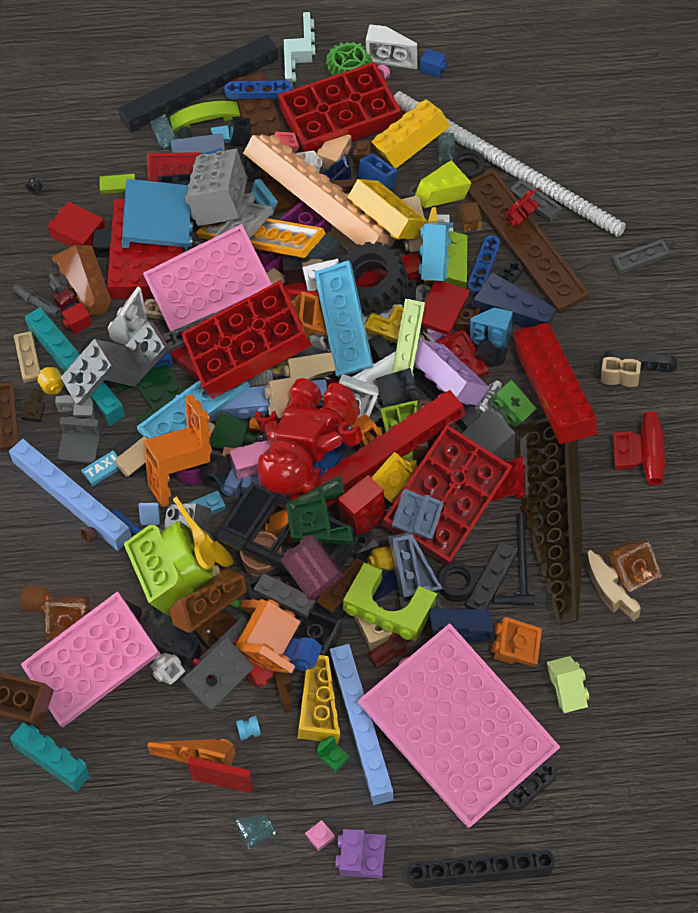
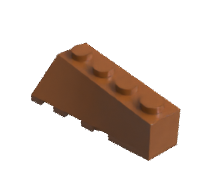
[52,245,111,315]
[169,568,247,633]

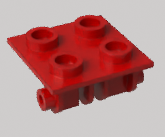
[503,187,540,227]
[491,457,526,502]

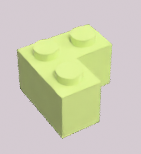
[547,656,589,713]

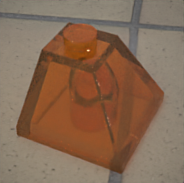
[606,540,662,593]
[45,595,90,640]

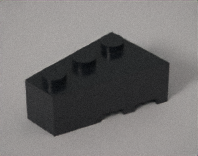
[142,606,202,668]

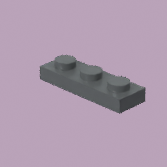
[510,179,562,222]
[613,239,671,274]
[254,573,316,618]

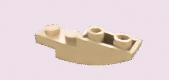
[587,550,641,621]

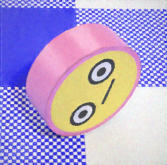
[272,360,286,378]

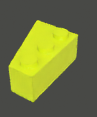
[414,160,472,208]

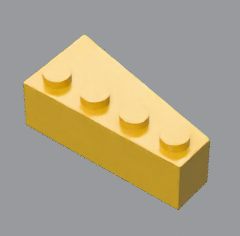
[297,655,340,744]

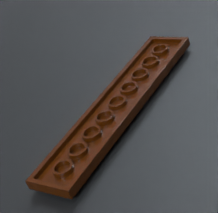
[232,72,302,215]
[467,169,590,313]

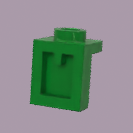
[317,736,350,773]

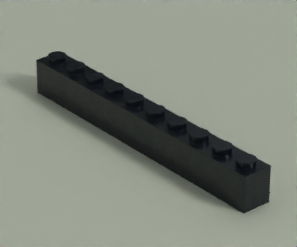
[119,35,279,132]

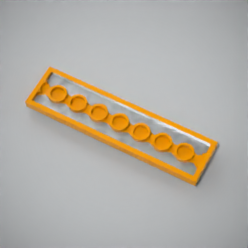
[196,218,326,258]

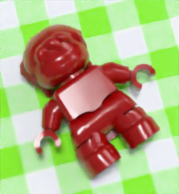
[255,378,363,495]

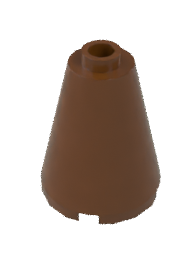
[195,610,237,647]

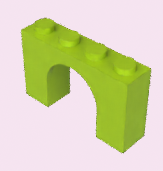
[343,563,437,642]

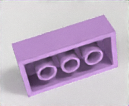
[414,339,489,406]

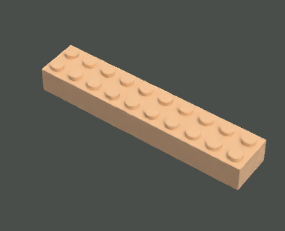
[243,134,396,247]

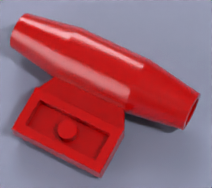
[613,411,666,485]

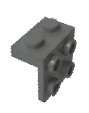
[58,416,101,464]
[164,503,211,533]

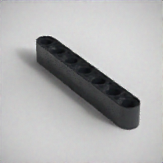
[407,850,555,889]

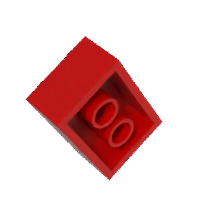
[338,475,385,535]

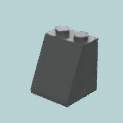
[462,407,515,460]

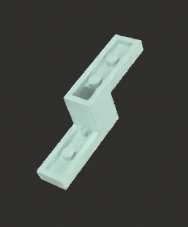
[284,12,315,90]

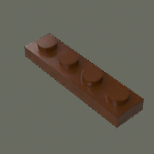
[0,382,19,451]
[316,558,364,613]

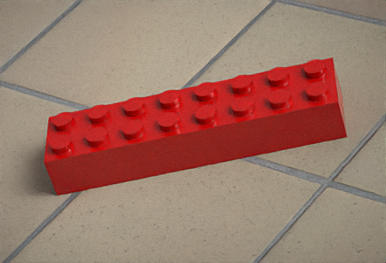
[513,323,597,444]

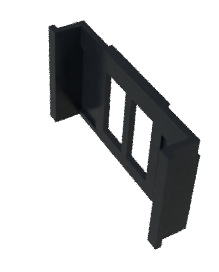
[216,481,359,595]

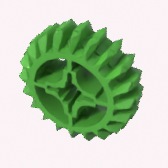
[326,41,372,76]

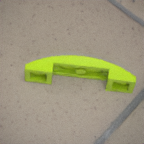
[170,101,241,132]

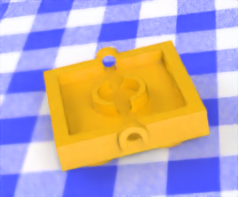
[372,452,415,504]

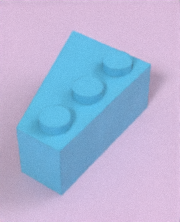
[419,221,453,281]

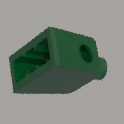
[210,411,258,449]

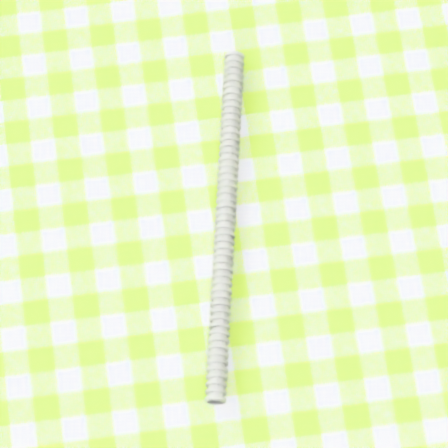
[394,91,626,237]

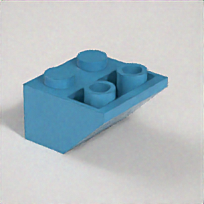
[470,307,513,348]

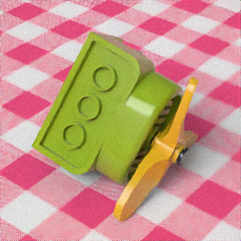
[123,496,234,618]

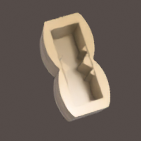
[600,357,641,387]

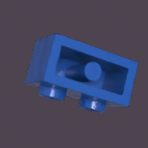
[358,153,398,190]

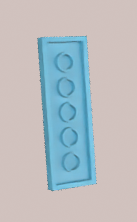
[314,260,374,378]
[137,380,250,439]

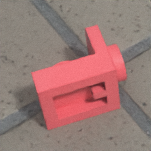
[274,132,299,154]

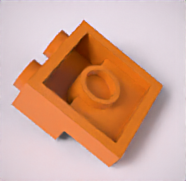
[491,617,542,667]

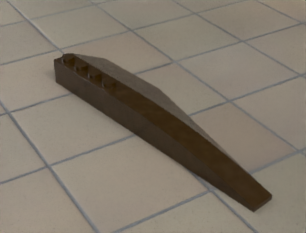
[515,418,582,625]

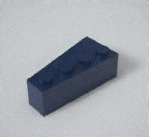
[471,273,556,328]

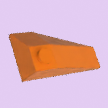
[147,739,235,766]

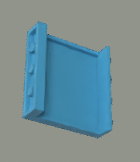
[122,179,193,252]

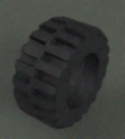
[338,242,408,315]

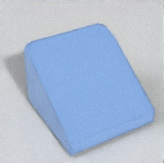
[139,503,160,525]

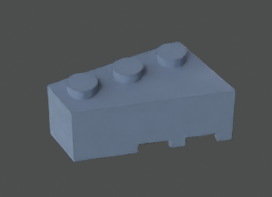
[388,532,443,597]

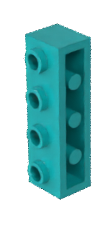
[10,723,90,792]

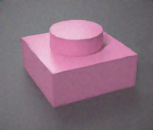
[305,820,335,851]

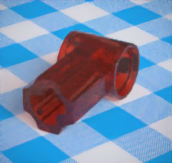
[368,633,407,669]

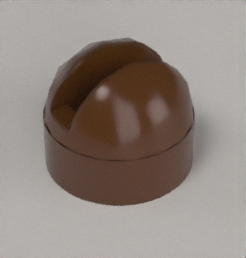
[80,527,97,543]

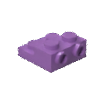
[336,829,386,879]

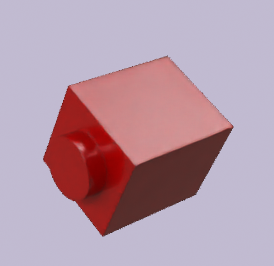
[62,302,92,335]

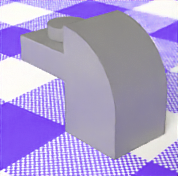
[55,395,95,419]

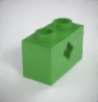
[490,380,537,427]

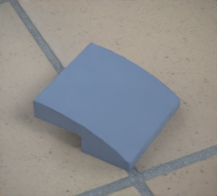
[391,489,444,539]

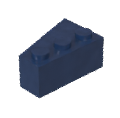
[429,609,493,644]

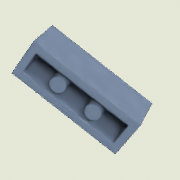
[171,134,225,154]

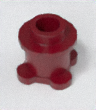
[52,288,76,312]

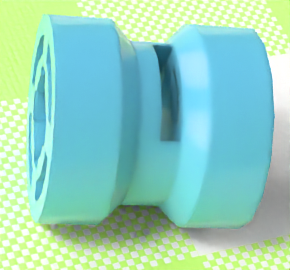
[236,716,261,741]

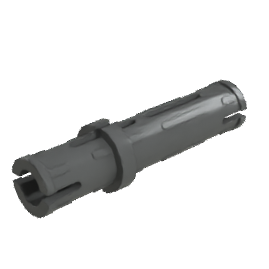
[13,282,62,319]

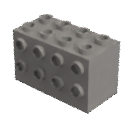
[185,149,248,226]

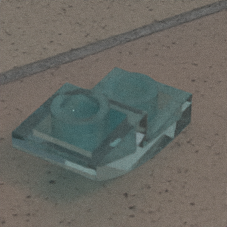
[150,114,176,148]
[307,233,340,259]

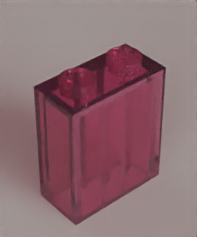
[280,535,345,600]

